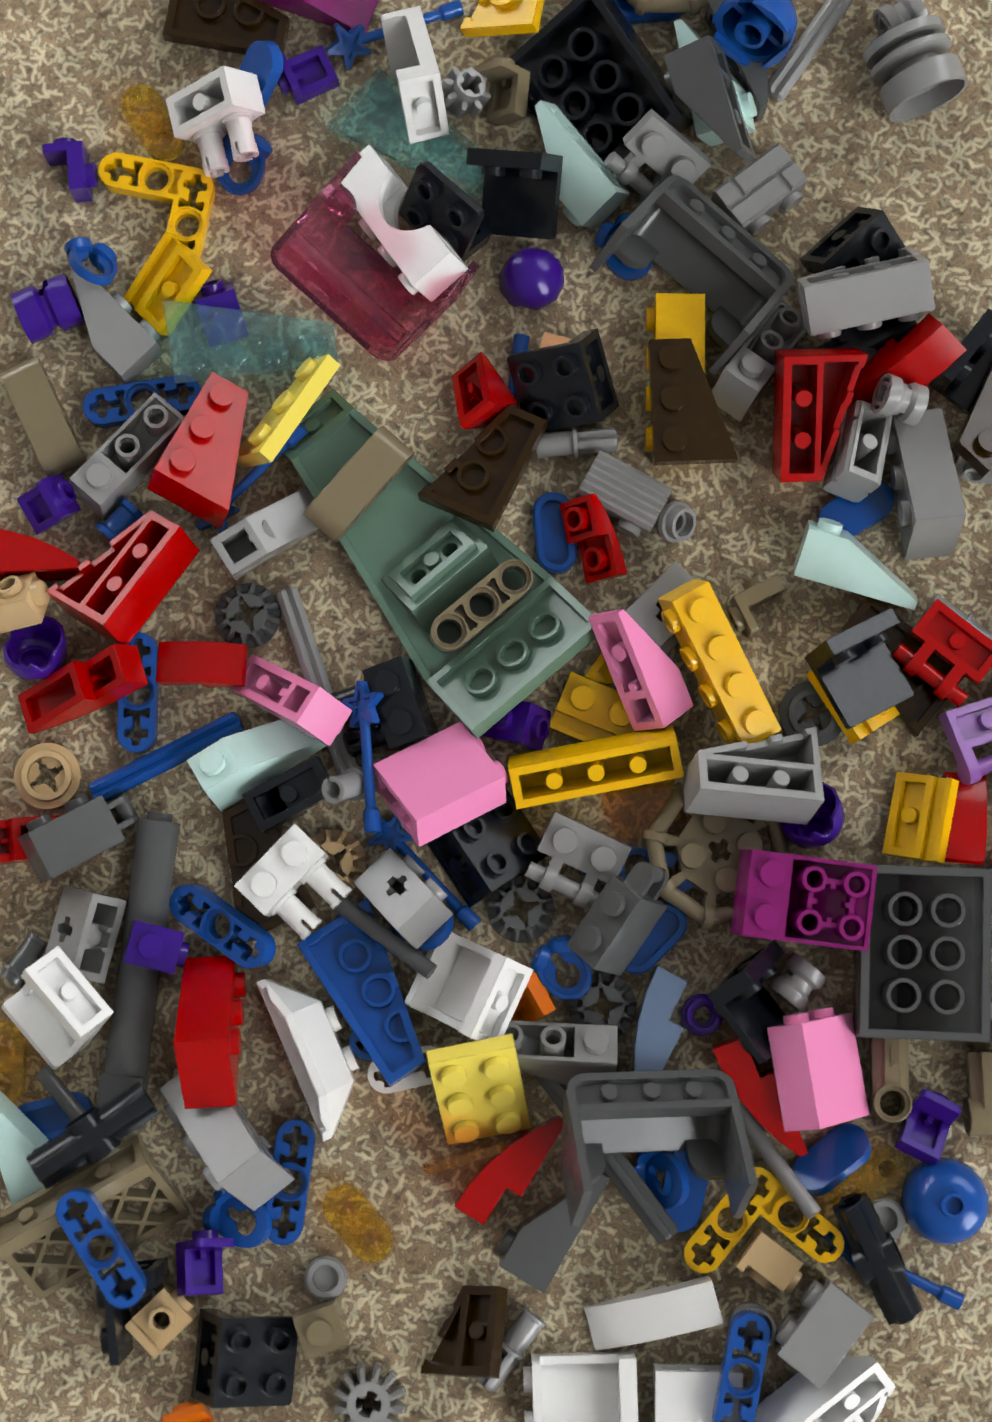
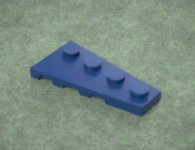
[297,898,426,1087]

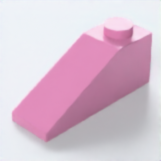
[588,609,694,731]
[230,654,352,747]

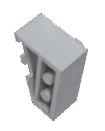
[796,246,935,339]
[886,408,966,560]
[683,727,824,825]
[160,1074,295,1212]

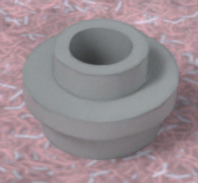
[658,501,696,543]

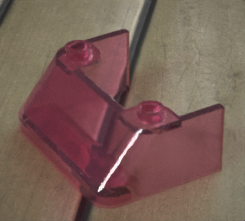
[270,151,480,361]

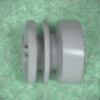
[862,15,969,123]

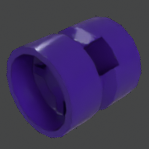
[10,273,85,344]

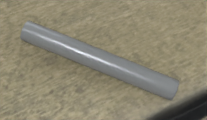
[740,1104,821,1220]

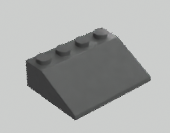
[853,864,992,1042]

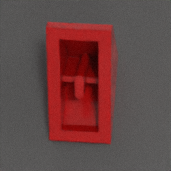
[451,352,518,430]

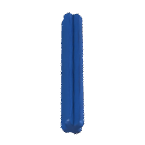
[89,712,244,802]

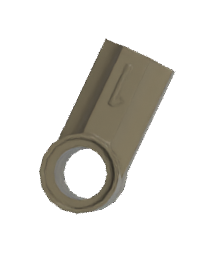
[868,1038,913,1123]
[963,1051,992,1136]

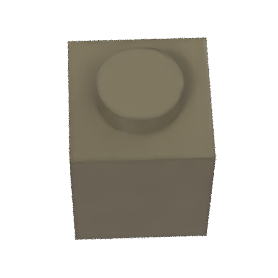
[292,1296,351,1361]

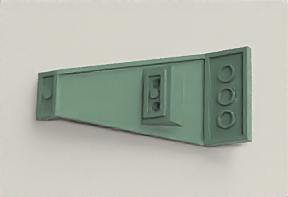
[282,388,596,739]

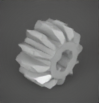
[333,1362,406,1422]

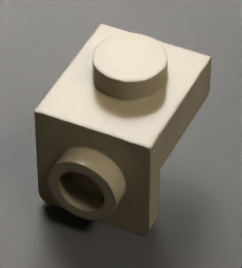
[475,56,531,126]
[727,574,786,638]

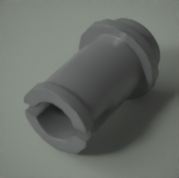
[0,931,48,988]

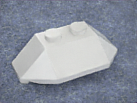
[256,979,360,1142]
[755,1357,895,1422]

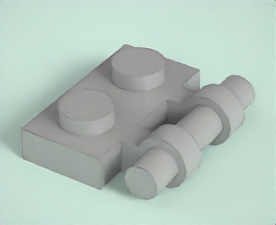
[604,109,711,201]
[524,811,632,909]

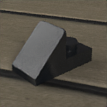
[242,755,330,832]

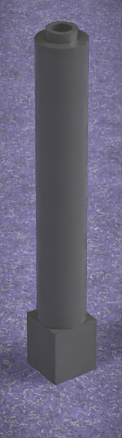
[96,812,180,1131]

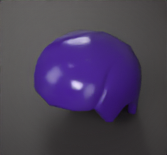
[499,247,564,311]
[3,616,68,680]
[780,782,845,849]

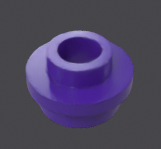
[681,993,723,1036]

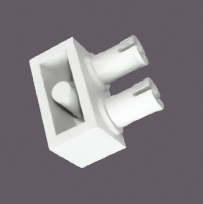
[166,65,266,178]
[234,823,352,940]

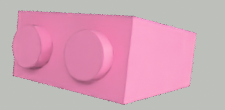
[373,721,508,847]
[767,1007,869,1132]

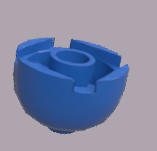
[712,0,797,68]
[901,1157,989,1244]

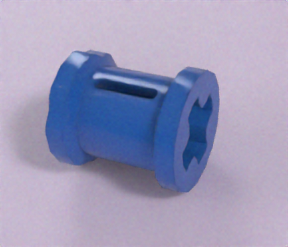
[95,496,144,541]

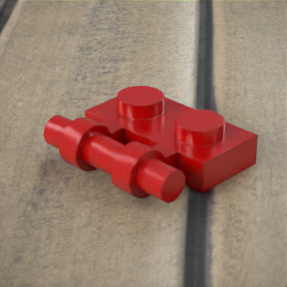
[892,599,992,707]

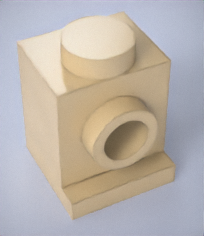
[0,572,50,634]
[732,1226,803,1294]
[124,1283,198,1359]

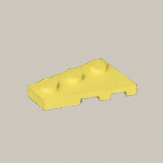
[237,354,340,468]

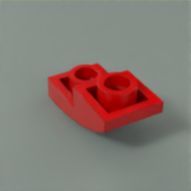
[560,494,627,584]
[156,641,248,688]
[941,772,987,865]

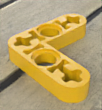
[98,153,215,259]
[684,1166,844,1274]

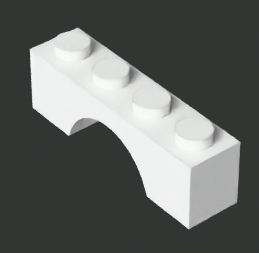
[333,144,468,302]

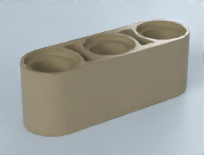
[0,356,87,477]
[303,425,415,543]
[429,559,533,653]

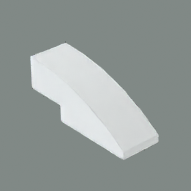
[584,1275,724,1351]

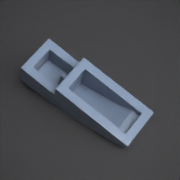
[632,966,688,1071]

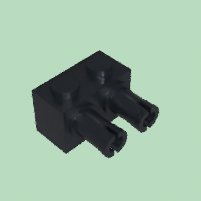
[331,656,438,757]

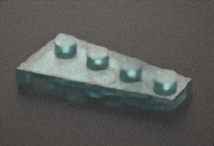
[327,67,484,200]
[163,299,338,384]

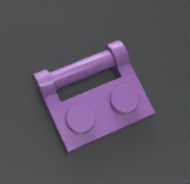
[938,697,992,786]

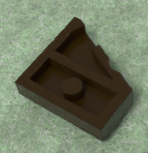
[421,1286,508,1379]

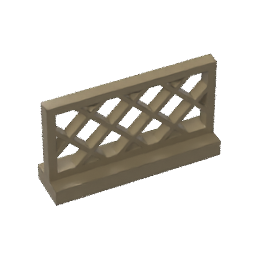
[0,1134,190,1300]

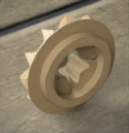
[14,743,83,810]
[306,830,366,893]

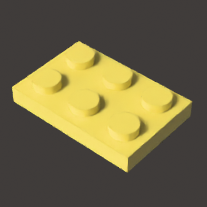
[426,1033,531,1145]

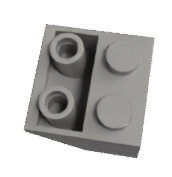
[774,1276,874,1389]

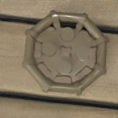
[642,783,790,930]

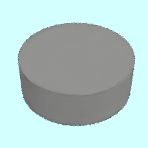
[871,1197,906,1239]
[304,1254,348,1300]

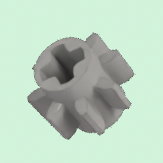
[442,66,491,119]

